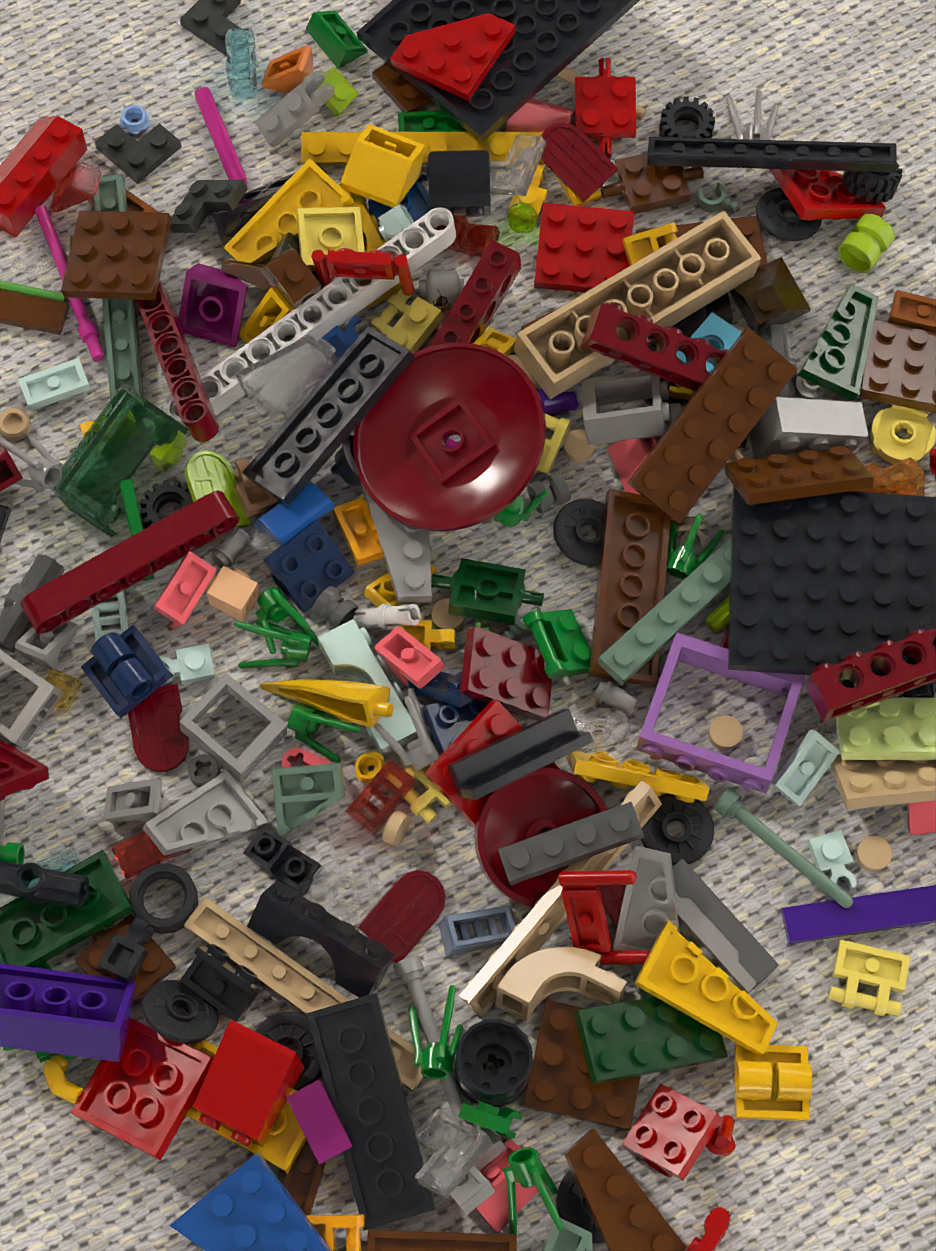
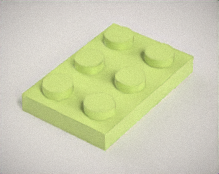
[836,698,936,760]

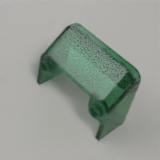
[51,384,189,538]

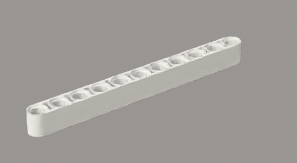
[168,208,456,432]

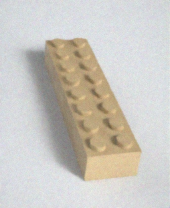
[514,211,761,399]

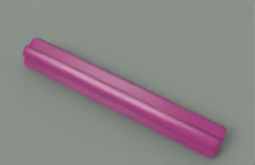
[194,87,247,185]

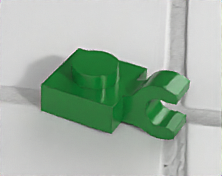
[458,1101,522,1139]

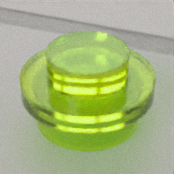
[507,203,538,233]

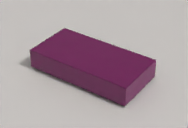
[286,1080,353,1165]

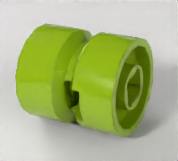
[837,214,895,273]

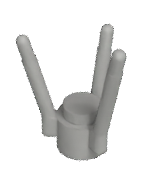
[726,90,778,140]
[0,433,62,493]
[374,688,440,771]

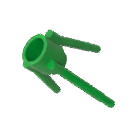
[494,489,548,527]
[666,514,725,580]
[255,587,319,654]
[234,619,312,669]
[287,703,360,763]
[408,985,463,1079]
[503,1147,564,1235]

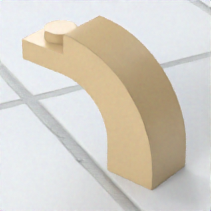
[495,947,627,1022]

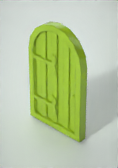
[184,450,251,528]

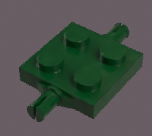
[431,558,544,625]

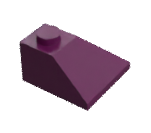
[178,263,248,347]

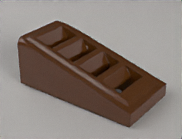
[221,259,272,291]

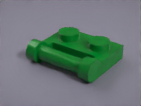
[523,609,591,679]

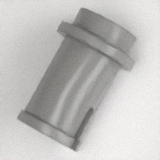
[210,527,252,568]
[593,679,639,715]

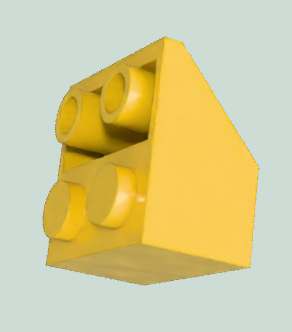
[340,124,425,208]

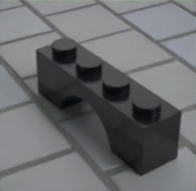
[246,880,395,998]

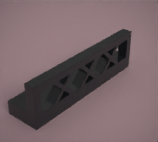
[207,166,327,246]
[447,708,594,800]

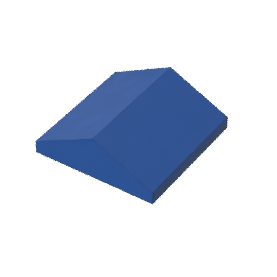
[254,481,335,545]

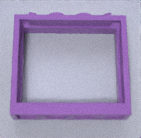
[636,632,805,794]

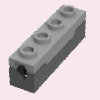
[672,858,779,994]

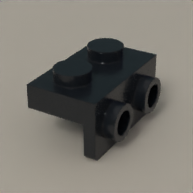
[180,944,264,1022]

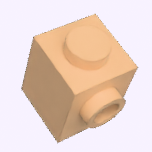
[206,566,260,622]

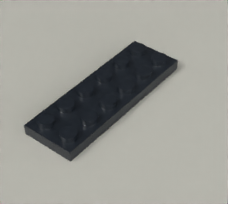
[243,326,415,506]
[306,993,436,1231]

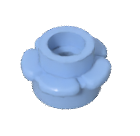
[120,105,150,134]

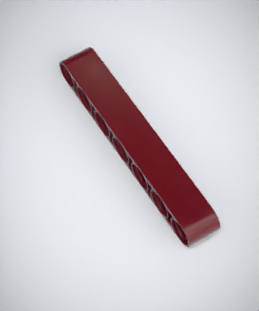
[136,280,219,442]
[20,490,240,634]

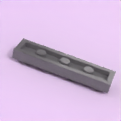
[498,802,645,885]

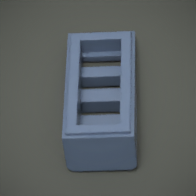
[439,905,516,957]

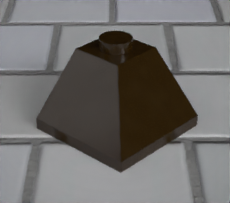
[729,257,811,336]

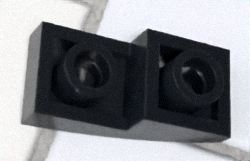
[243,826,323,896]

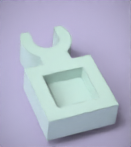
[160,643,216,685]
[807,830,857,890]

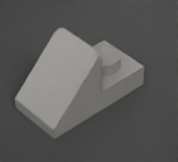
[15,621,78,672]
[103,778,162,823]

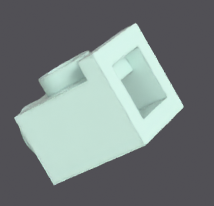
[378,204,414,242]

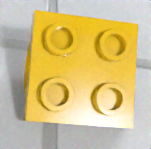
[734,1044,812,1121]

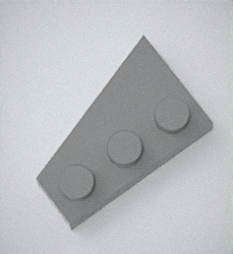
[143,770,269,856]

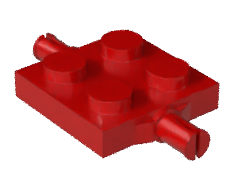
[575,58,636,158]

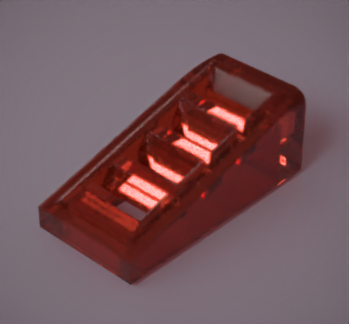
[50,161,102,213]
[345,759,417,837]

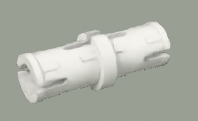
[353,604,421,630]

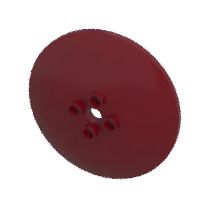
[353,342,546,532]

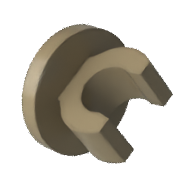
[675,516,708,546]

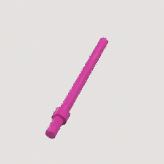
[35,205,105,362]

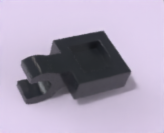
[97,916,155,984]

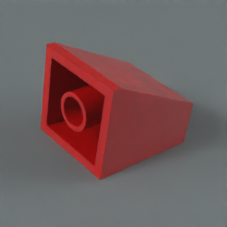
[193,1020,304,1147]

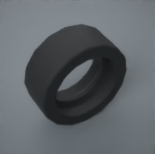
[129,863,199,934]

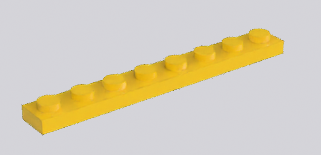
[301,132,544,165]

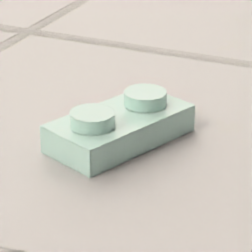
[18,358,91,411]
[771,730,840,806]

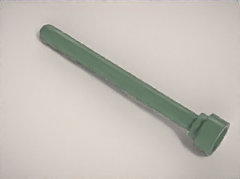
[713,787,853,908]

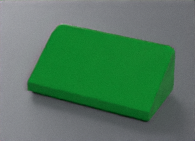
[306,10,368,68]

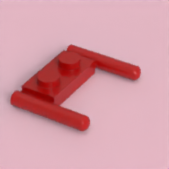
[311,248,414,296]
[559,870,650,965]

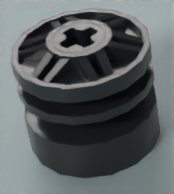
[455,1019,533,1109]

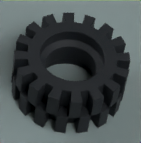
[659,96,715,138]
[842,163,903,203]
[140,480,193,529]

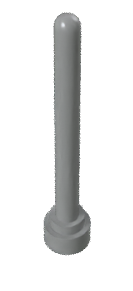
[393,956,467,1125]

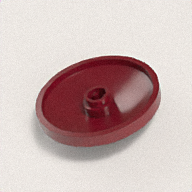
[475,768,608,907]

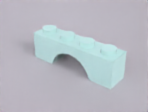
[318,619,418,759]

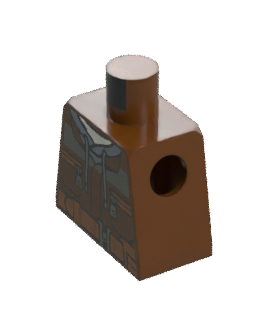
[260,248,321,310]

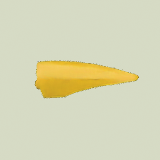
[260,679,394,727]

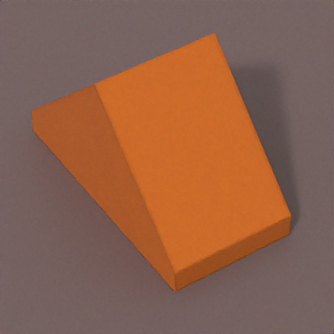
[261,45,314,93]

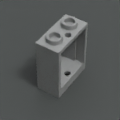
[582,371,671,445]
[0,649,65,748]
[179,673,287,783]

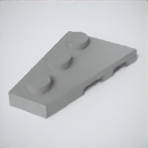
[613,845,680,951]

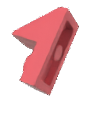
[374,625,445,689]

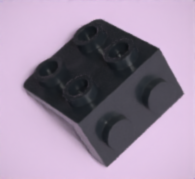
[428,150,491,217]

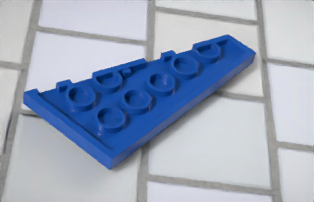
[169,1153,332,1251]

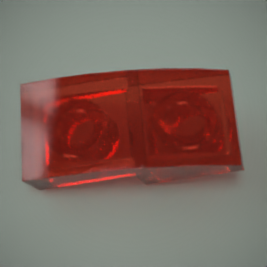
[435,215,500,257]
[111,831,193,880]

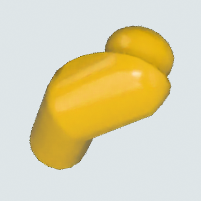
[43,1054,84,1105]

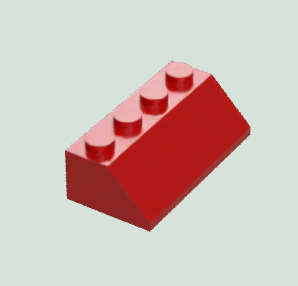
[0,115,88,237]

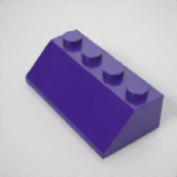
[0,963,136,1062]

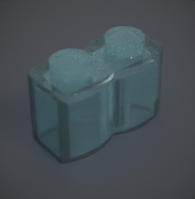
[225,28,258,100]

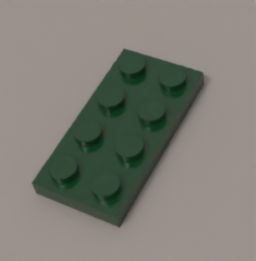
[0,849,134,968]
[574,997,728,1085]

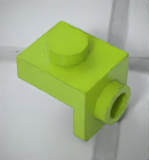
[310,67,359,116]
[150,415,187,473]

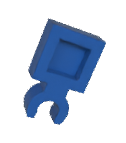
[313,316,362,369]

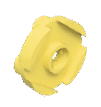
[869,405,936,466]

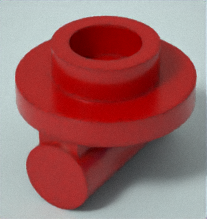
[706,1115,736,1156]

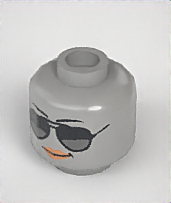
[419,269,464,307]

